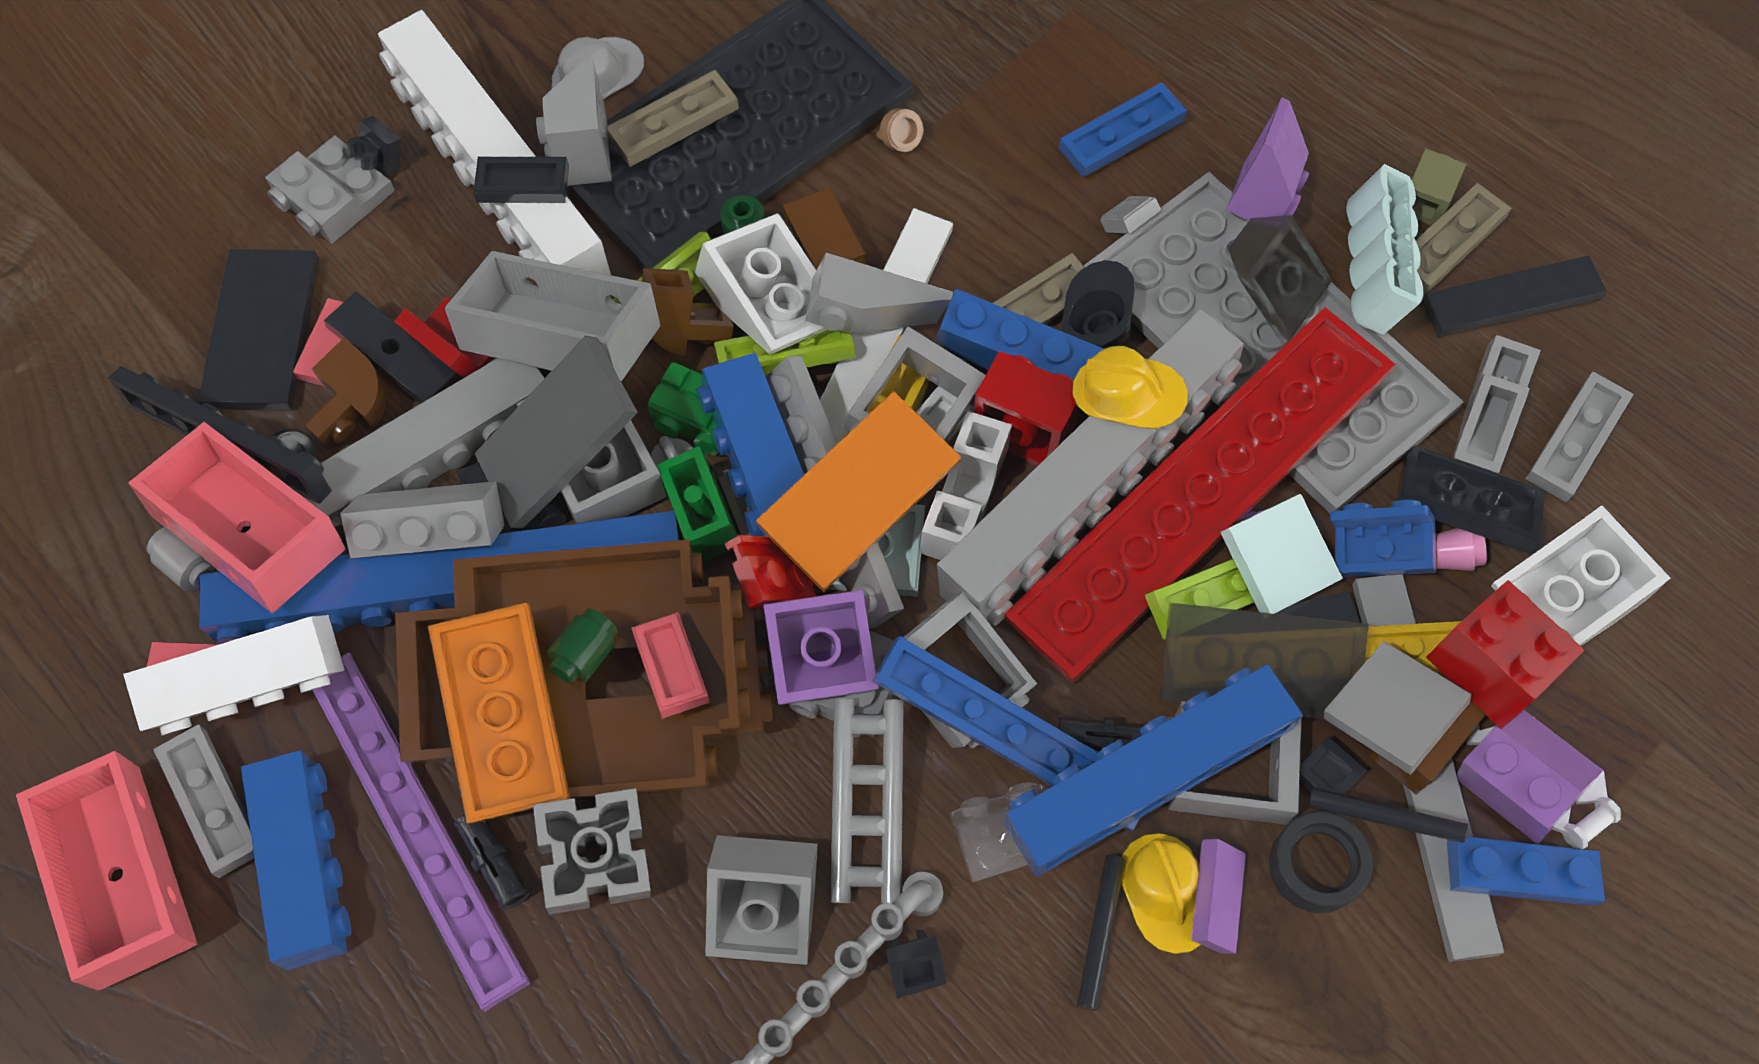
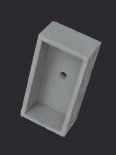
[445,251,661,381]

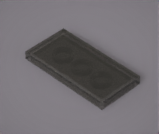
[1159,603,1369,718]

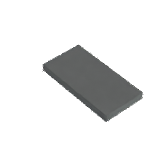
[475,335,638,528]

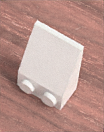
[695,213,828,355]
[1491,506,1671,646]

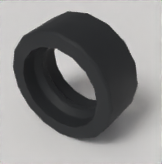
[1269,811,1373,913]

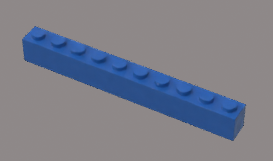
[199,511,682,645]

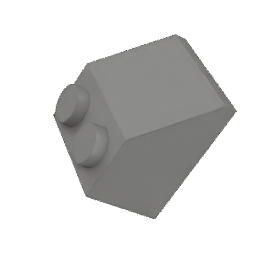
[536,57,612,186]
[705,835,817,965]

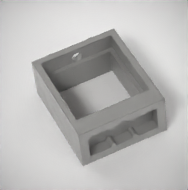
[844,327,986,442]
[879,592,1037,749]
[1167,702,1301,825]

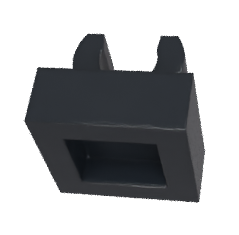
[346,115,401,177]
[885,929,947,999]

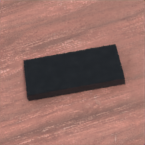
[198,249,320,411]

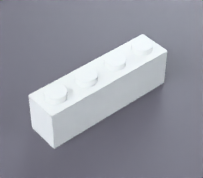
[123,615,345,735]

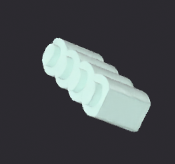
[1347,164,1423,335]

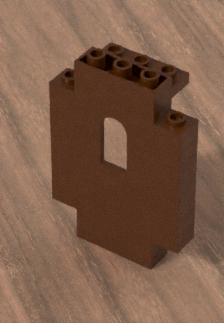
[395,540,773,807]

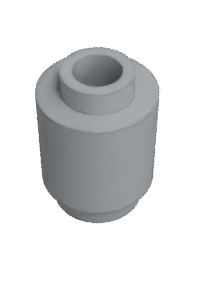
[147,527,218,592]

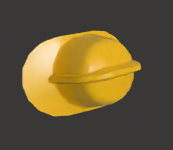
[1073,346,1188,429]
[1121,833,1201,954]

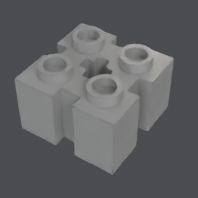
[533,788,651,915]

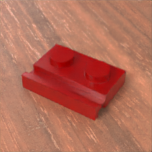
[725,535,816,609]

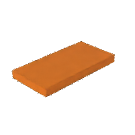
[756,391,961,592]
[428,603,570,824]

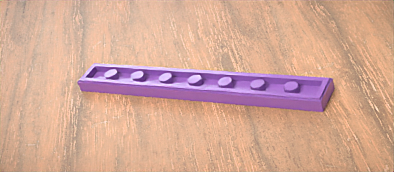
[313,652,531,1012]

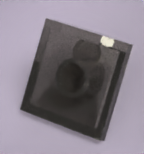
[1228,215,1332,343]

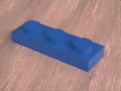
[1059,82,1187,178]
[1447,837,1605,906]

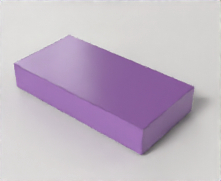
[1192,839,1246,954]

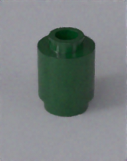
[720,195,765,235]
[546,608,618,684]

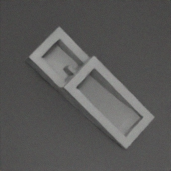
[1452,335,1541,474]

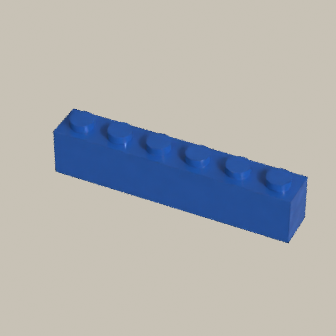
[1004,664,1303,878]

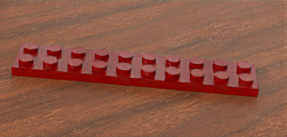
[1005,307,1396,684]

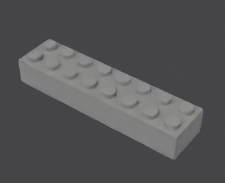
[937,308,1244,626]

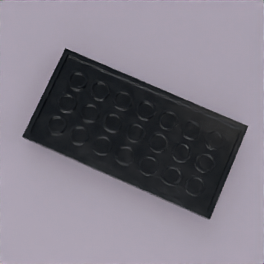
[567,0,913,270]

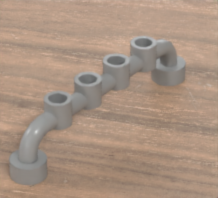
[731,872,943,1064]

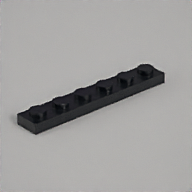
[108,366,332,504]

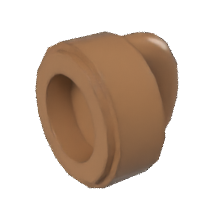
[877,108,923,152]

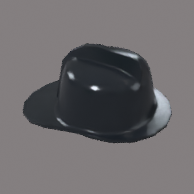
[1061,260,1135,349]

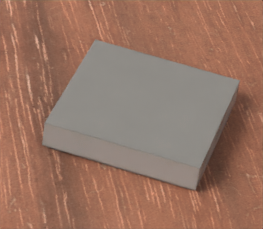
[1324,641,1471,775]

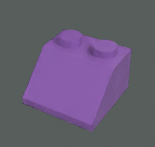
[1226,98,1309,232]
[764,590,878,705]
[1457,710,1603,844]

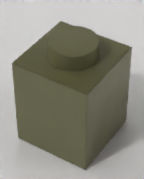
[1411,148,1466,225]

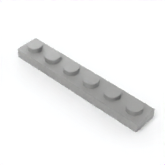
[766,356,904,629]

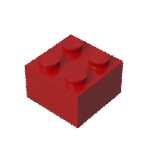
[974,350,1080,466]
[1426,580,1585,729]

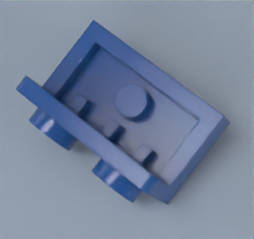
[1330,500,1436,577]

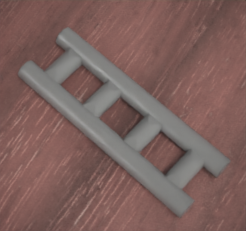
[831,699,904,904]

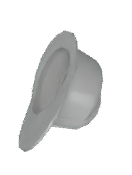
[552,37,644,100]

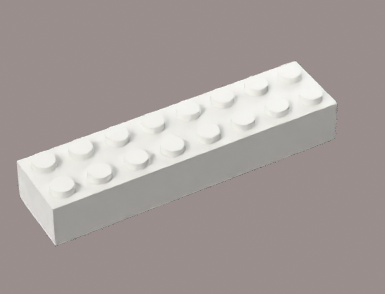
[377,10,611,275]

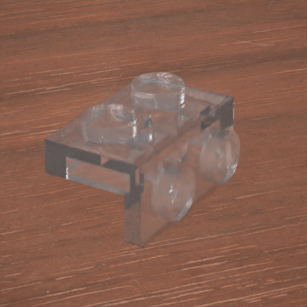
[949,782,1047,882]

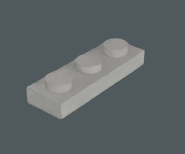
[1525,371,1634,503]
[153,724,254,878]

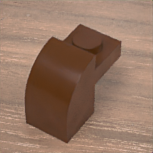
[641,268,733,355]
[305,337,386,449]

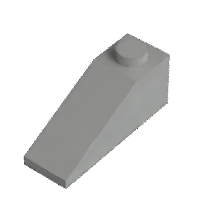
[805,253,953,334]

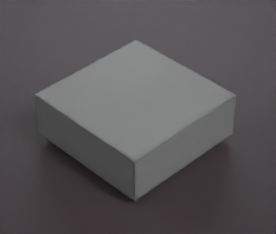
[1100,196,1161,234]

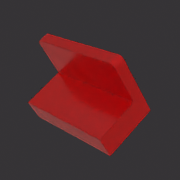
[394,297,495,378]

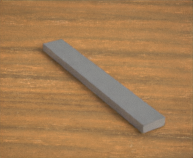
[1352,574,1504,962]

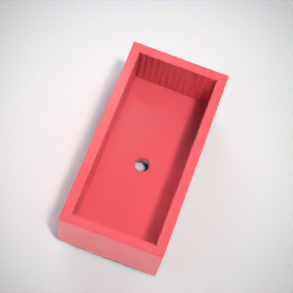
[128,422,346,614]
[16,751,198,991]

